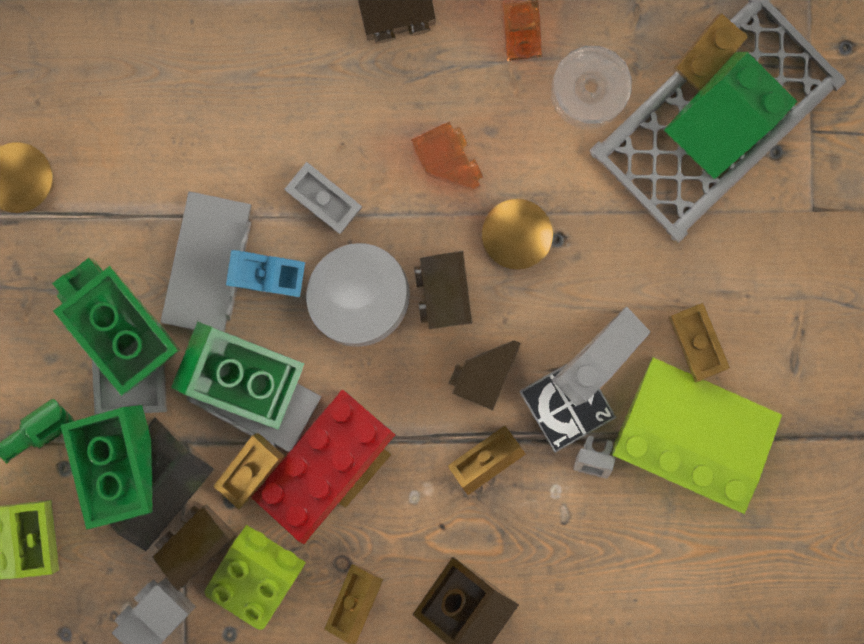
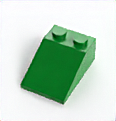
[663,52,798,179]
[53,266,181,396]
[171,321,305,430]
[60,405,152,530]

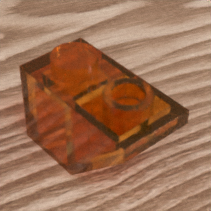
[500,0,542,61]
[411,121,483,191]

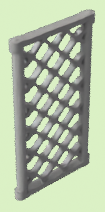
[589,0,846,243]

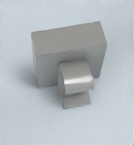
[573,436,616,479]

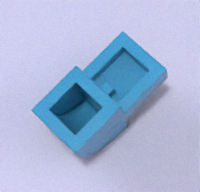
[226,250,305,297]

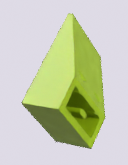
[0,500,59,580]

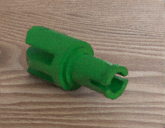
[0,399,74,464]

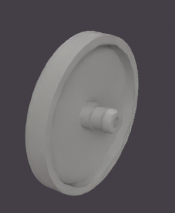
[306,243,410,347]

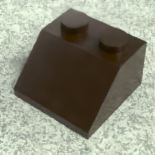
[358,0,436,44]
[414,251,472,330]
[448,340,521,410]
[152,504,236,591]
[412,557,519,644]

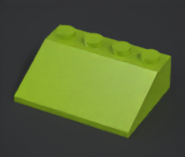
[610,357,782,514]

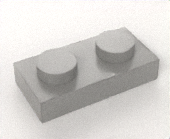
[284,162,362,235]

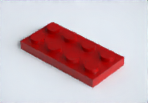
[251,389,396,544]

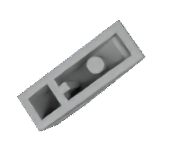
[552,307,651,405]

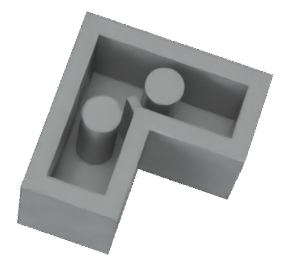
[112,578,196,644]

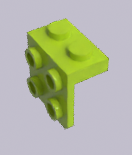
[204,524,306,630]

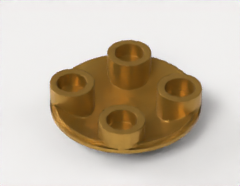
[0,142,53,213]
[482,199,553,270]

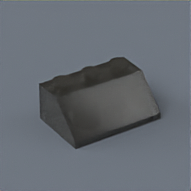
[109,417,214,552]

